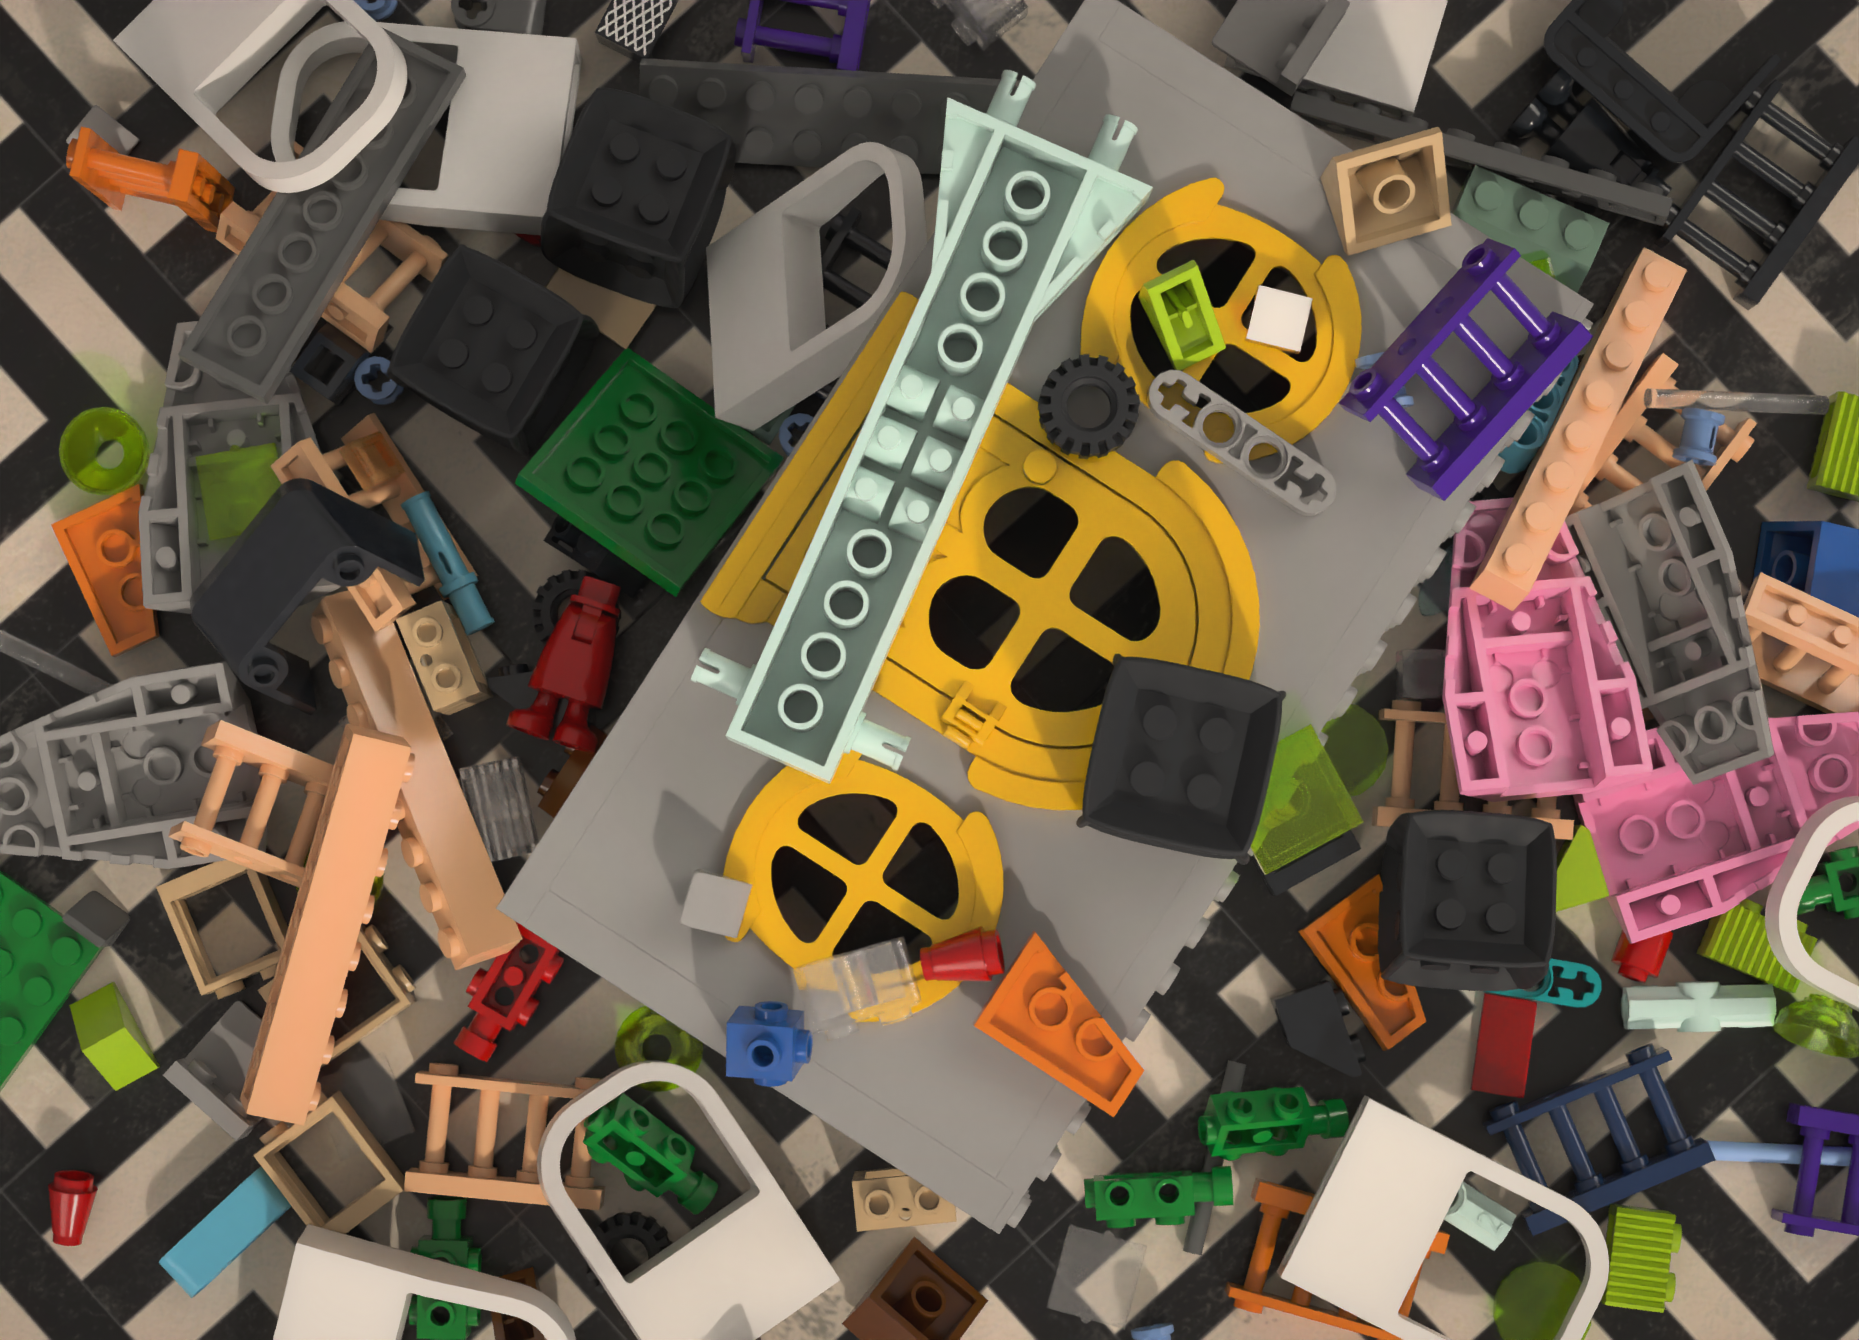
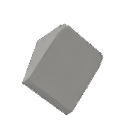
[66,105,140,156]
[679,869,753,938]

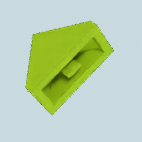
[1138,260,1226,371]
[1556,825,1610,912]
[69,982,160,1091]

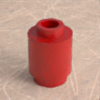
[1611,929,1673,984]

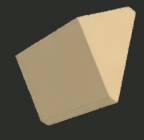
[1320,127,1452,256]

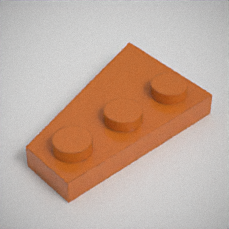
[51,484,160,657]
[1298,874,1426,1051]
[973,931,1145,1117]

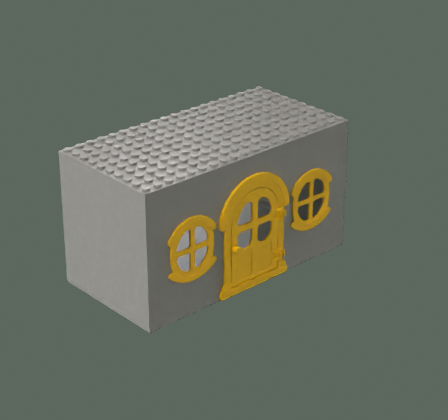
[496,0,1594,1234]

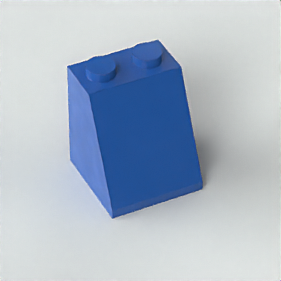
[1753,521,1859,618]

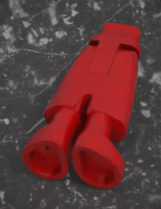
[506,576,621,754]

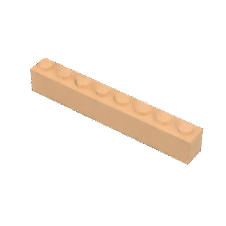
[1469,247,1687,611]
[311,590,523,970]
[240,723,415,1125]

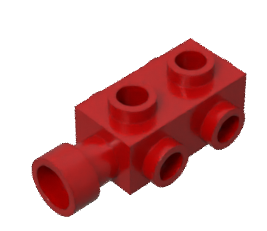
[454,922,564,1062]

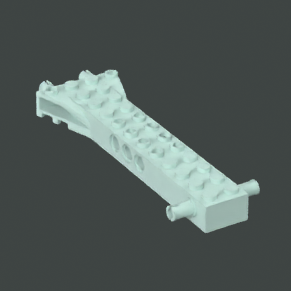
[691,70,1153,784]

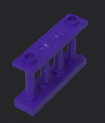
[734,0,871,71]
[1339,238,1593,501]
[1771,1102,1859,1237]

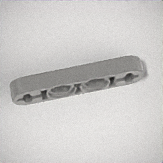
[1147,370,1336,516]

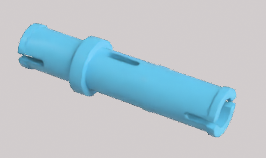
[401,491,495,636]

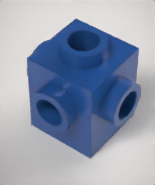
[726,1001,813,1087]

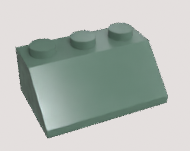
[1451,165,1610,293]

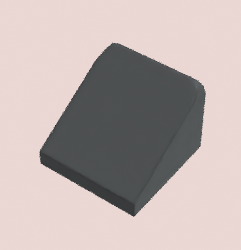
[62,891,131,948]

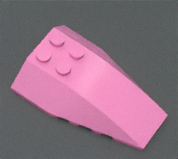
[1442,498,1654,802]
[1573,712,1859,943]

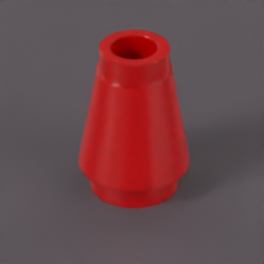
[920,926,1005,981]
[48,1170,98,1246]

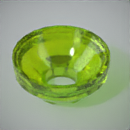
[59,407,150,496]
[1773,994,1859,1058]
[615,1005,704,1092]

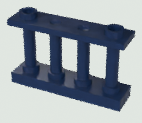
[1482,1043,1716,1236]

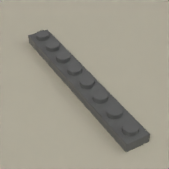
[1290,89,1673,226]

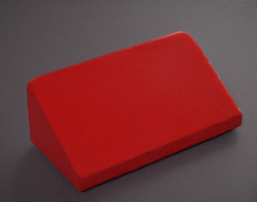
[1470,993,1537,1098]

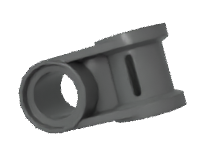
[451,0,547,35]

